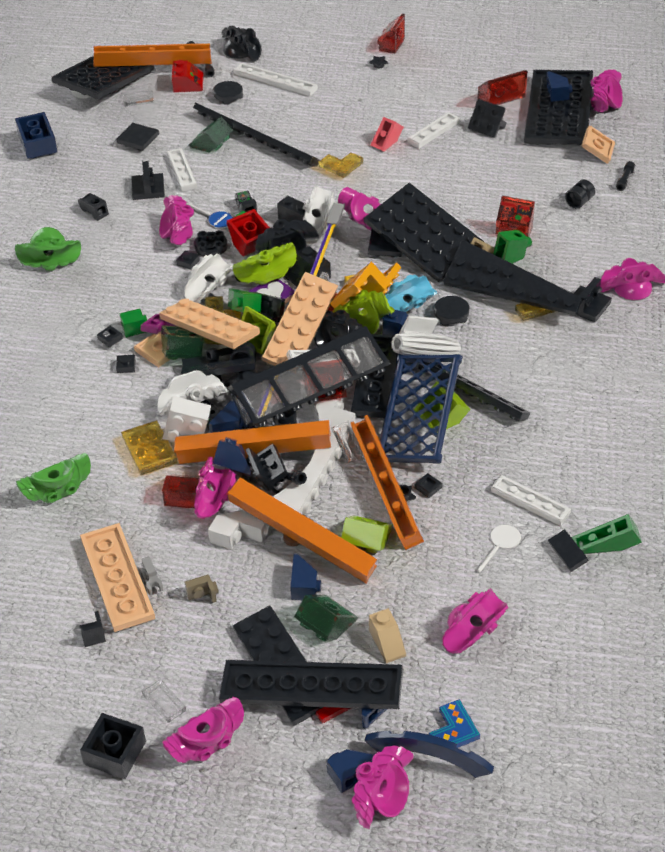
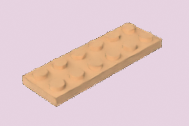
[262,272,338,375]
[159,298,260,349]
[80,523,156,632]

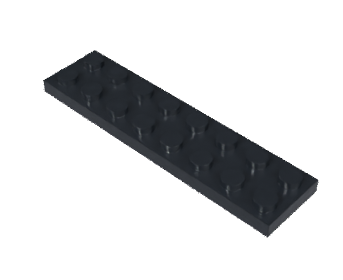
[219,660,403,709]

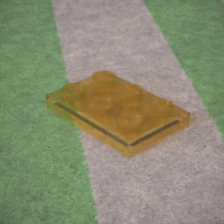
[121,420,177,475]

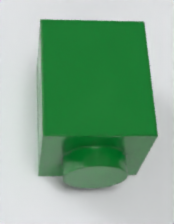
[119,308,147,338]

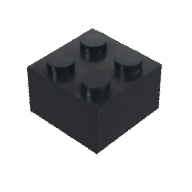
[80,713,146,779]

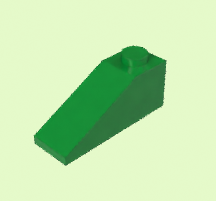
[228,288,262,312]
[572,514,642,554]

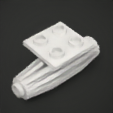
[391,315,461,355]

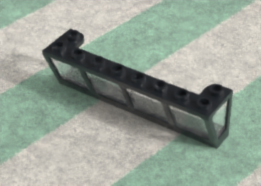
[228,326,390,429]

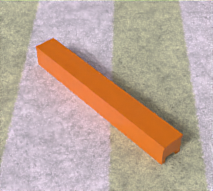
[94,43,212,67]
[350,415,424,550]
[174,420,331,464]
[227,478,377,584]

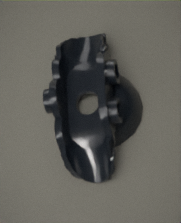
[221,26,262,62]
[255,219,319,255]
[314,310,364,350]

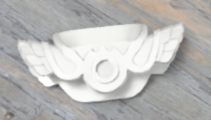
[303,186,336,245]
[184,254,233,303]
[157,370,228,416]

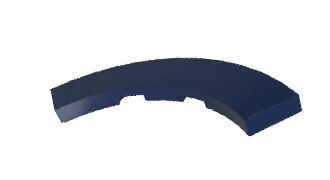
[364,730,494,778]

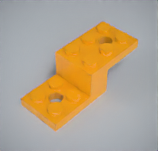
[330,261,402,309]

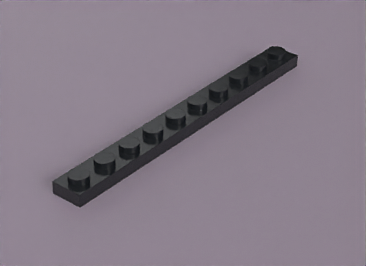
[193,102,320,166]

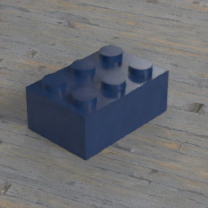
[15,112,58,159]

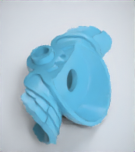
[381,275,437,319]

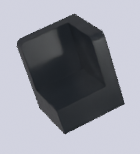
[79,611,106,647]

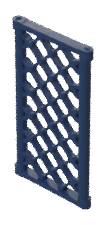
[379,354,463,464]

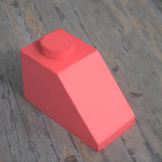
[371,117,404,151]

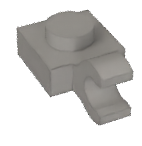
[140,556,163,595]

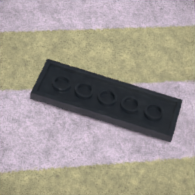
[351,334,399,418]
[232,605,324,726]

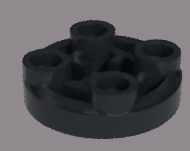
[213,81,243,105]
[194,230,228,256]
[434,296,470,326]

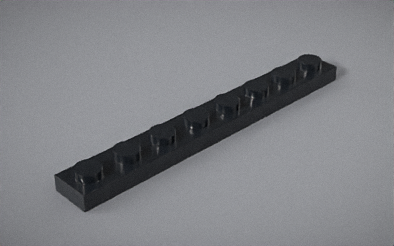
[398,354,531,421]

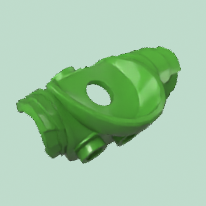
[15,227,81,271]
[16,453,91,503]

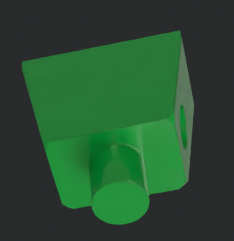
[493,230,532,264]

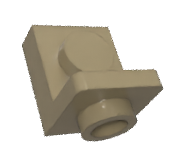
[185,574,219,603]

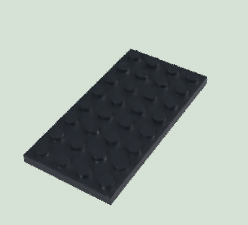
[524,70,593,145]

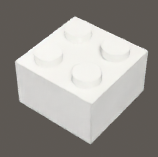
[162,396,211,442]

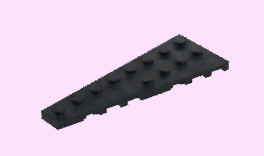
[443,240,582,316]

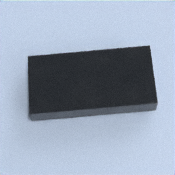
[548,529,588,572]

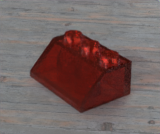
[477,70,528,105]

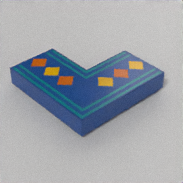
[429,699,480,748]

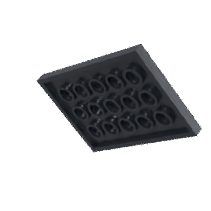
[51,56,154,100]
[363,182,484,283]

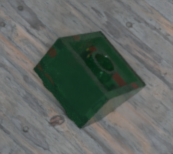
[189,116,233,153]
[161,325,204,360]
[294,595,358,641]

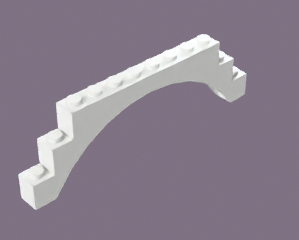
[208,372,358,550]

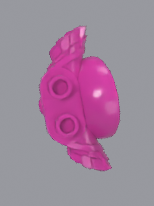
[591,69,623,112]
[338,187,381,230]
[159,195,194,245]
[600,258,665,300]
[194,457,236,519]
[442,588,509,654]
[162,697,244,763]
[352,746,414,829]

